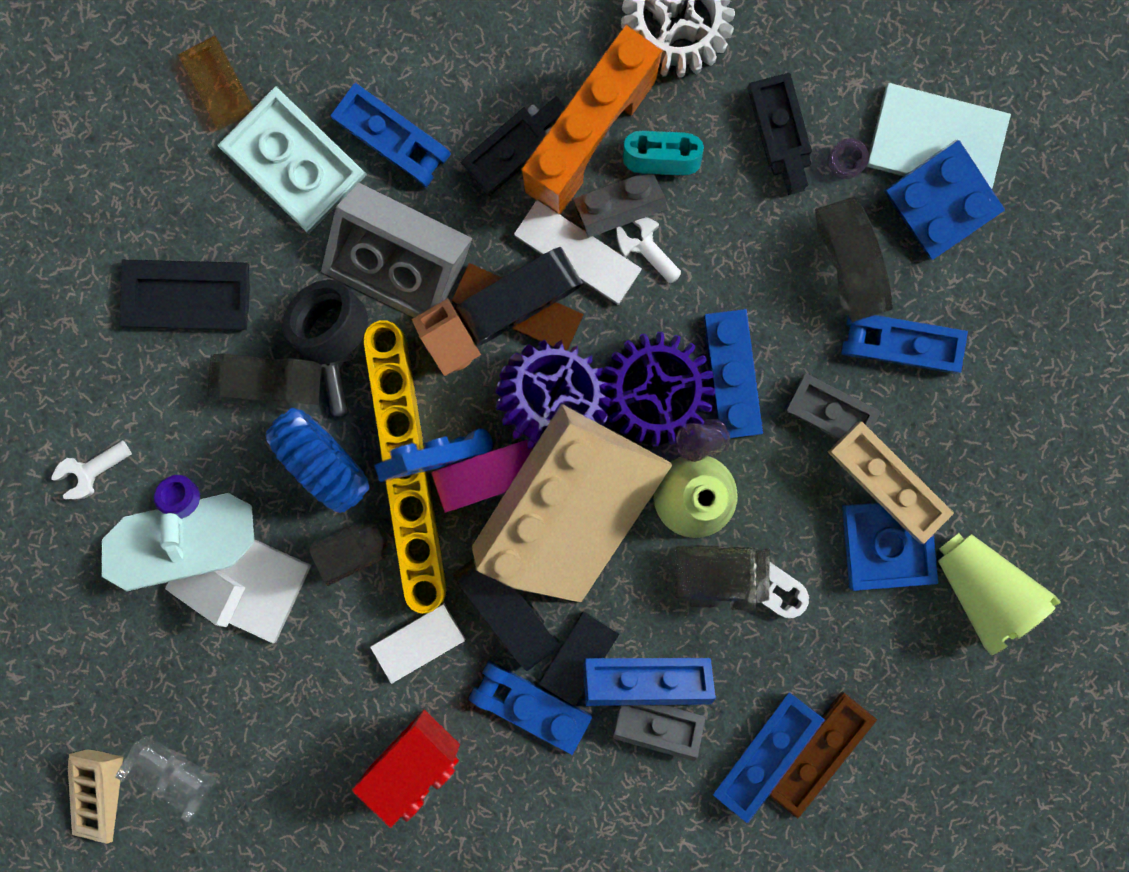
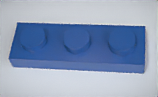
[704,309,763,440]
[583,658,716,706]
[713,692,825,823]

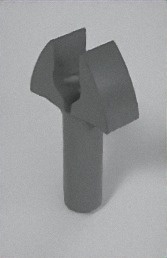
[305,354,353,417]

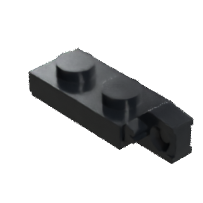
[747,72,812,195]
[461,96,566,196]

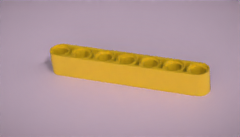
[364,320,446,613]

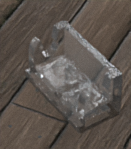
[115,735,218,822]

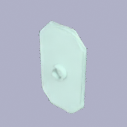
[102,493,254,591]

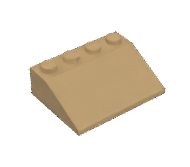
[472,404,672,602]

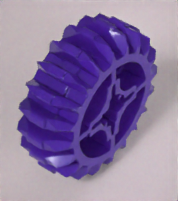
[603,332,715,447]
[495,339,611,449]

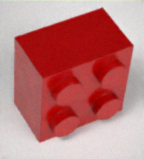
[352,709,460,828]

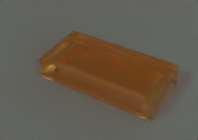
[178,35,254,130]

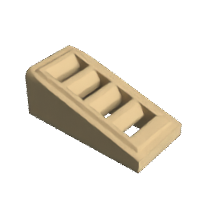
[68,750,123,844]

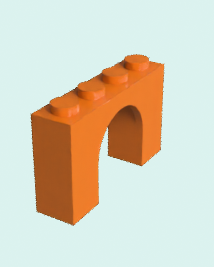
[522,25,662,215]

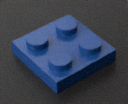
[883,140,1005,260]
[842,502,938,591]

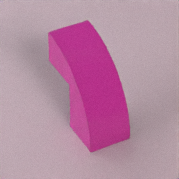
[431,440,537,513]

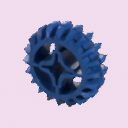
[266,408,369,513]

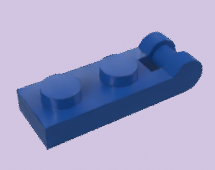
[330,83,451,188]
[841,312,968,374]
[375,429,493,482]
[468,661,592,755]

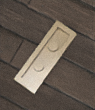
[828,421,954,544]

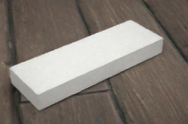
[514,200,642,305]

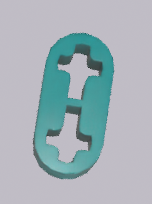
[623,131,704,175]

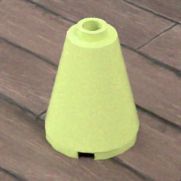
[654,454,737,538]
[938,533,1060,655]

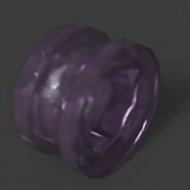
[828,138,869,179]

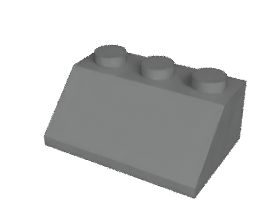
[321,183,472,318]

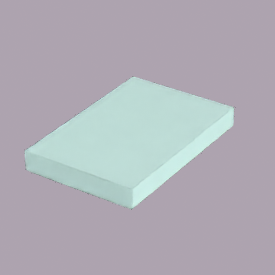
[866,83,1011,189]
[217,86,366,234]

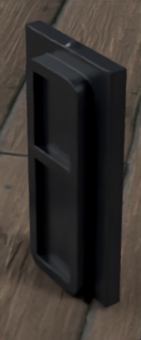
[119,259,250,330]

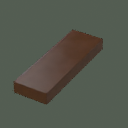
[452,263,584,351]
[769,691,877,819]

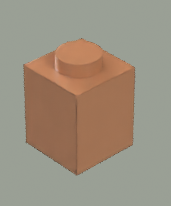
[411,298,481,376]

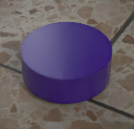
[154,475,200,519]

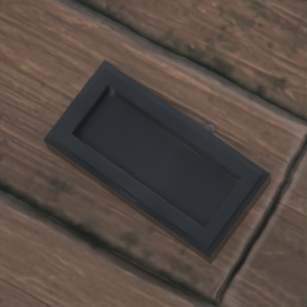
[539,611,619,706]

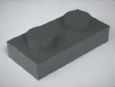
[573,174,667,238]
[784,373,881,440]
[612,705,706,761]

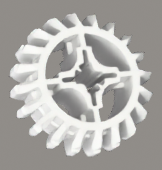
[621,0,735,78]

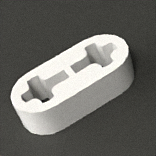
[734,555,809,618]

